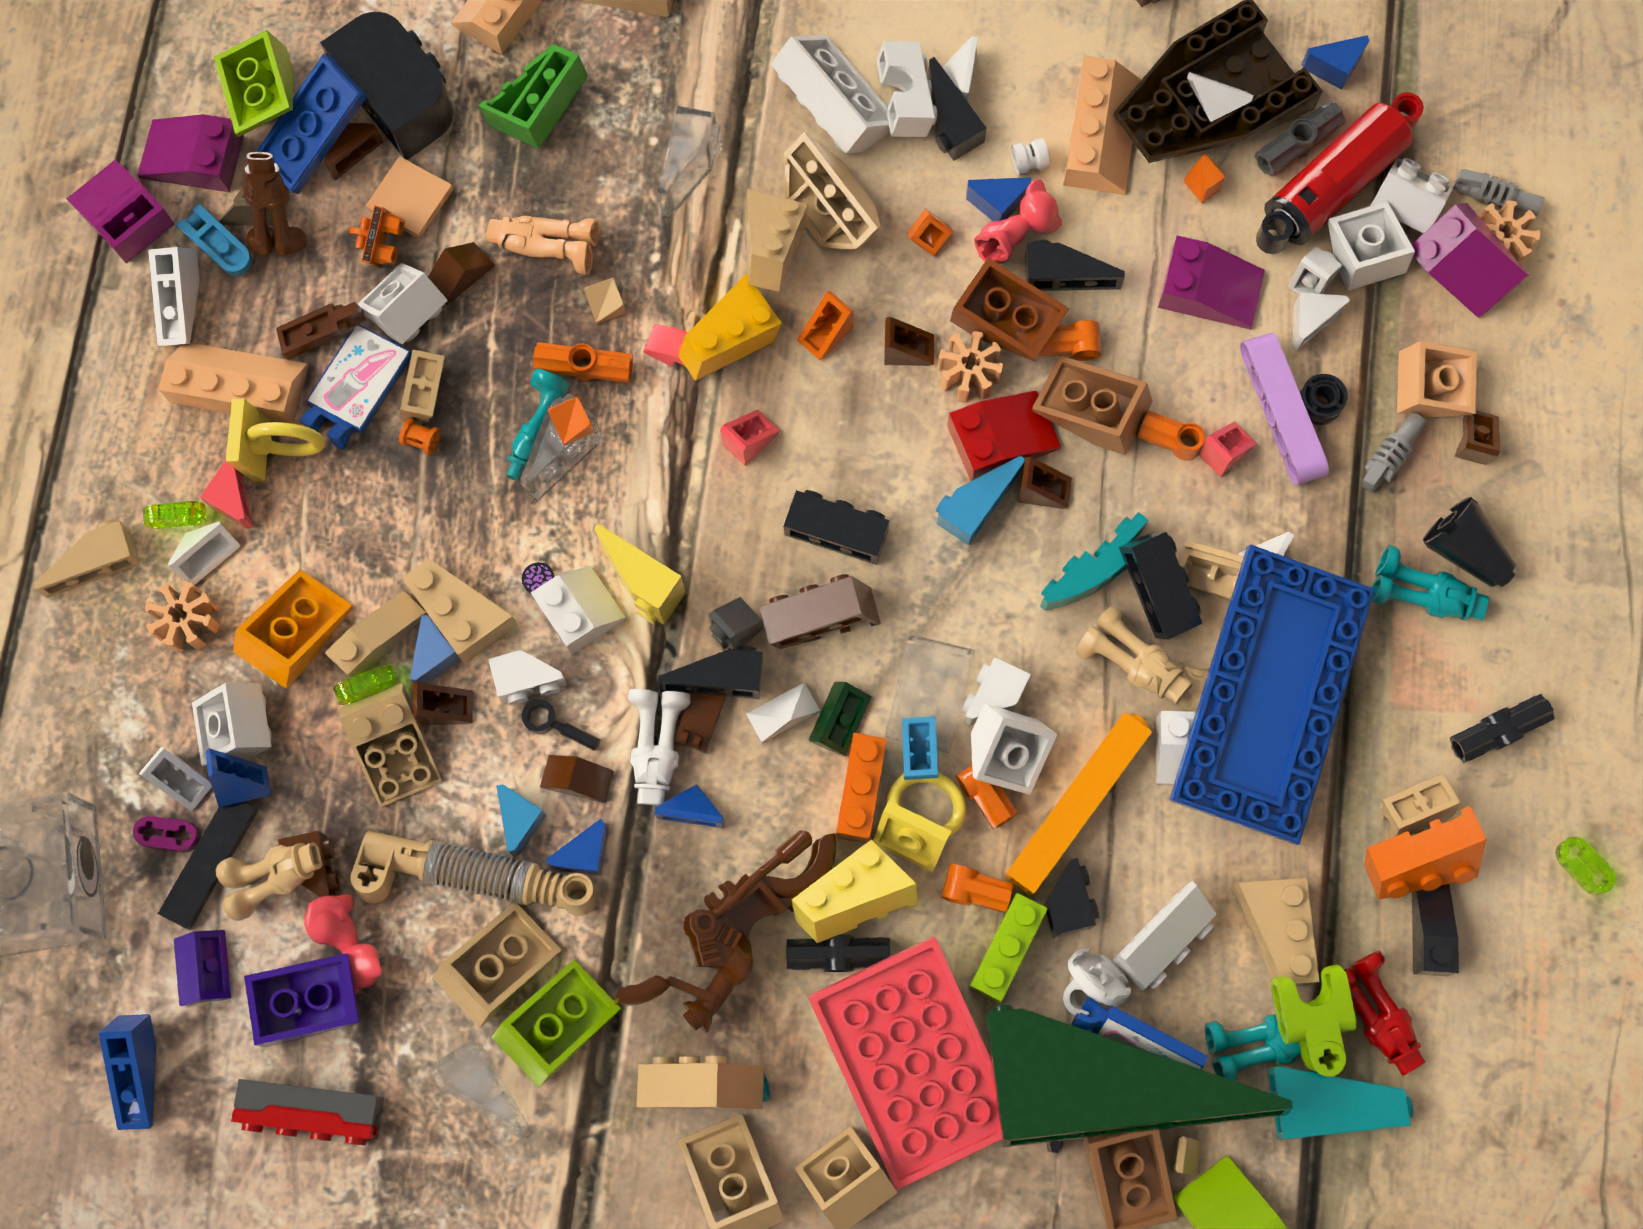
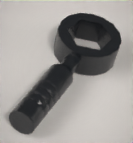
[521,699,601,751]

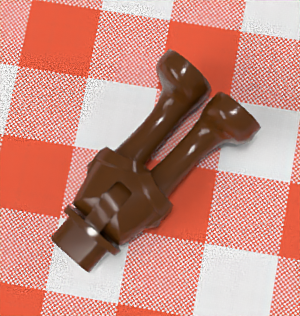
[243,152,307,256]

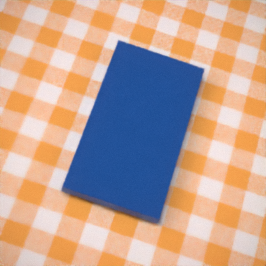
[1169,544,1375,845]

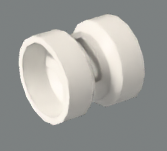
[1011,138,1050,176]

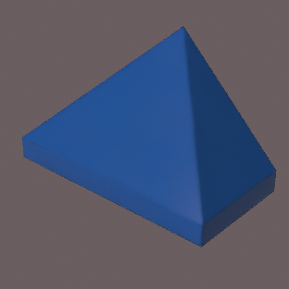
[654,784,724,829]

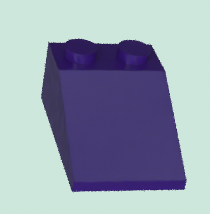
[244,953,360,1047]

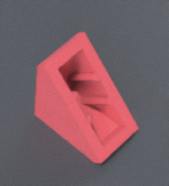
[720,409,780,466]
[1198,421,1257,477]
[200,460,253,529]

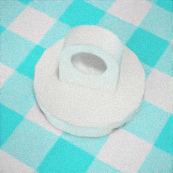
[1063,948,1131,1016]

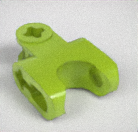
[1270,964,1356,1077]

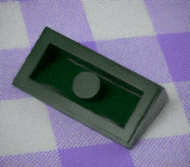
[809,681,872,756]

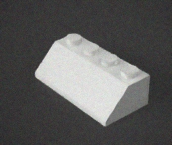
[771,35,890,154]

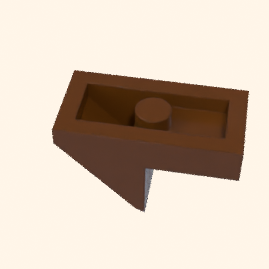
[1455,411,1500,465]

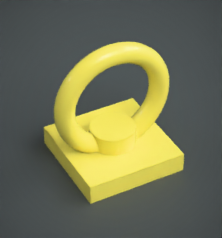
[226,398,326,482]
[873,772,966,873]

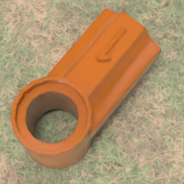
[1039,320,1101,361]
[1137,410,1205,461]
[955,765,1018,830]
[941,864,1014,913]

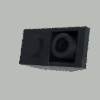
[1044,858,1099,938]

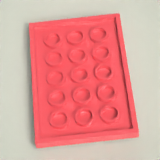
[807,936,1002,1190]

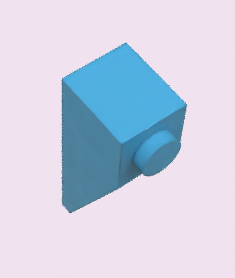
[936,456,1025,545]

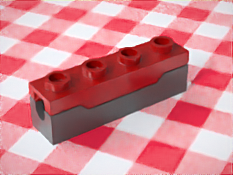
[231,1079,384,1146]

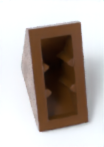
[324,123,383,181]
[428,242,495,305]
[884,317,934,366]
[1018,457,1072,509]
[413,682,473,726]
[540,755,614,803]

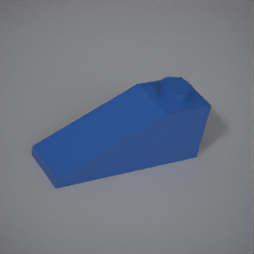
[98,1014,156,1130]

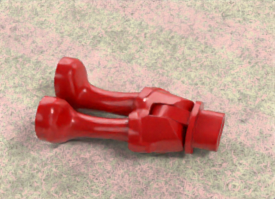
[1344,950,1426,1076]

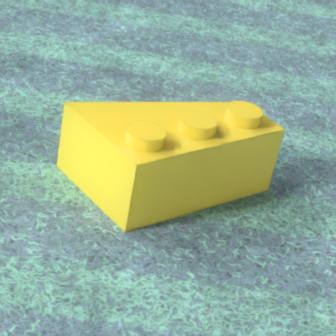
[792,840,918,943]

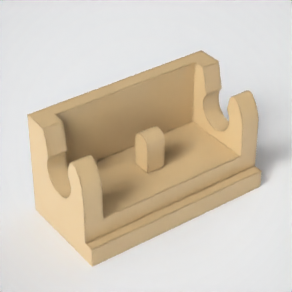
[400,349,445,424]
[1179,540,1244,600]
[1380,774,1461,838]

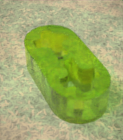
[143,501,206,529]
[333,665,398,705]
[1555,837,1616,895]

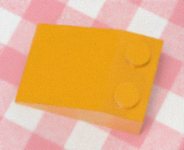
[233,569,352,689]

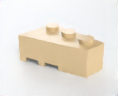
[743,189,808,292]
[401,558,519,664]
[1231,878,1319,986]
[637,1056,764,1109]

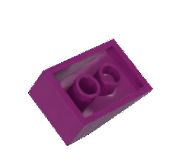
[137,114,244,192]
[1411,203,1530,318]
[1158,235,1265,330]

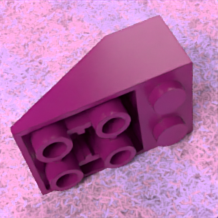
[66,160,175,264]

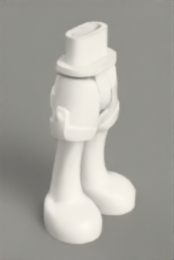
[628,689,690,806]

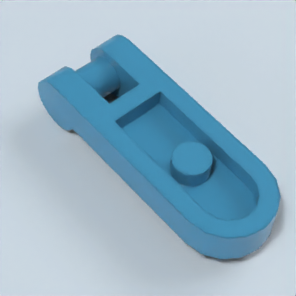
[176,204,253,277]

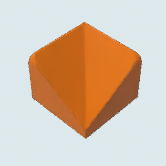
[1184,154,1225,203]
[907,208,954,257]
[548,396,594,446]

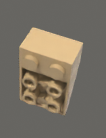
[339,683,443,807]

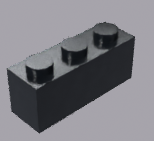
[783,490,890,565]
[1119,531,1203,640]

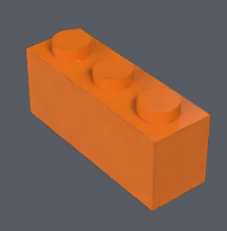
[836,733,887,843]

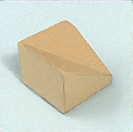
[584,278,626,324]

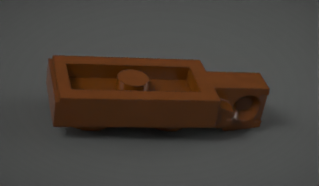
[276,302,366,360]

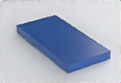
[256,54,367,194]

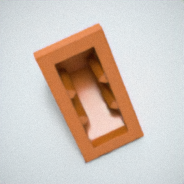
[797,291,854,360]

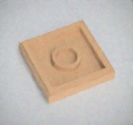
[366,156,454,239]

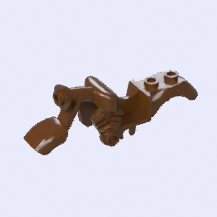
[614,830,837,1034]

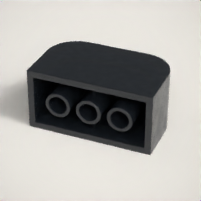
[320,12,453,160]

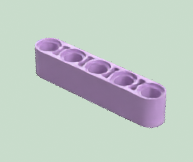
[1240,332,1329,486]

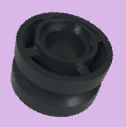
[1300,374,1348,425]

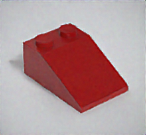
[947,391,1061,481]

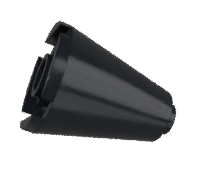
[1423,497,1516,587]

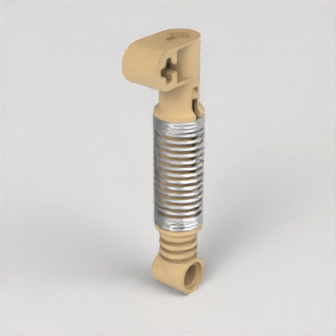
[351,831,596,916]

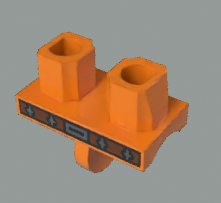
[349,205,405,268]

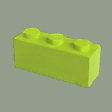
[968,893,1048,1005]

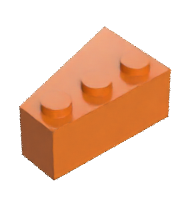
[1364,806,1487,900]

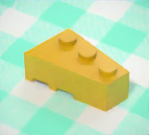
[678,273,782,381]

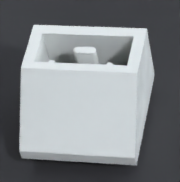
[1370,158,1453,233]

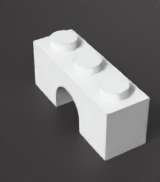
[876,41,937,137]

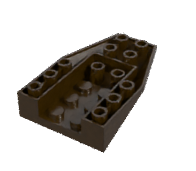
[1113,0,1323,163]

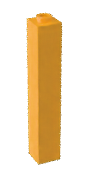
[1004,712,1152,897]

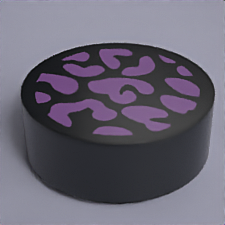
[522,562,555,595]

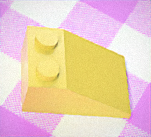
[594,524,686,625]

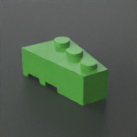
[478,44,588,149]

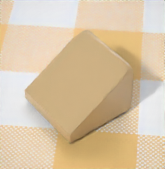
[1171,1136,1202,1176]

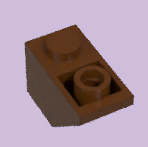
[278,831,340,897]

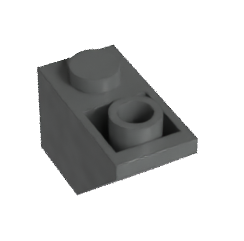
[708,597,764,650]

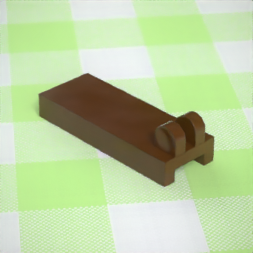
[674,658,726,754]

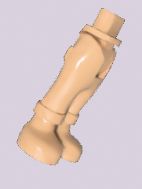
[485,216,600,275]

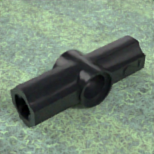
[1450,694,1555,763]
[786,935,890,972]

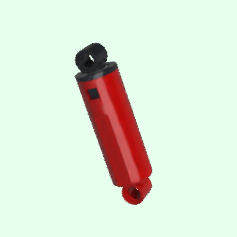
[1256,92,1424,254]

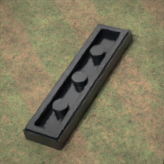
[157,802,259,930]

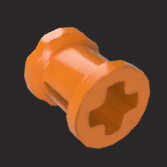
[399,418,441,456]

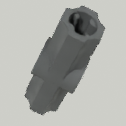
[1254,101,1346,176]

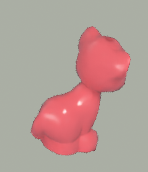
[974,179,1062,264]
[304,894,382,995]

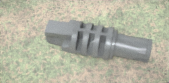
[1453,169,1545,216]
[1362,413,1426,493]

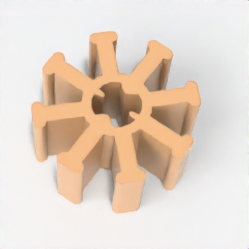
[1479,200,1541,265]
[937,331,1003,402]
[145,581,220,653]

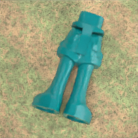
[506,368,570,481]
[1372,545,1489,621]
[1205,1014,1301,1081]

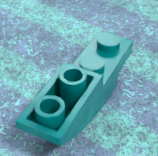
[1040,512,1148,611]

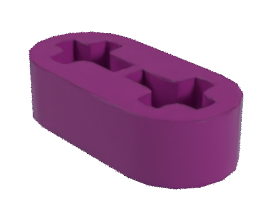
[133,816,201,853]

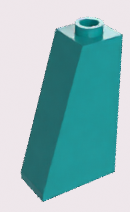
[1267,1067,1414,1140]

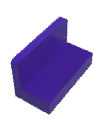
[174,930,231,1006]

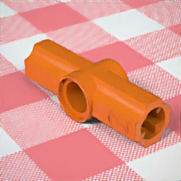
[533,342,633,383]

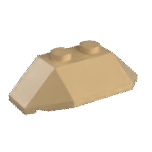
[783,132,880,250]

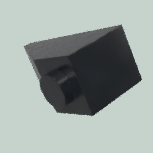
[928,57,987,161]
[1025,240,1125,291]
[658,646,763,699]
[1412,884,1459,976]

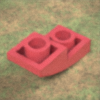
[643,324,688,366]

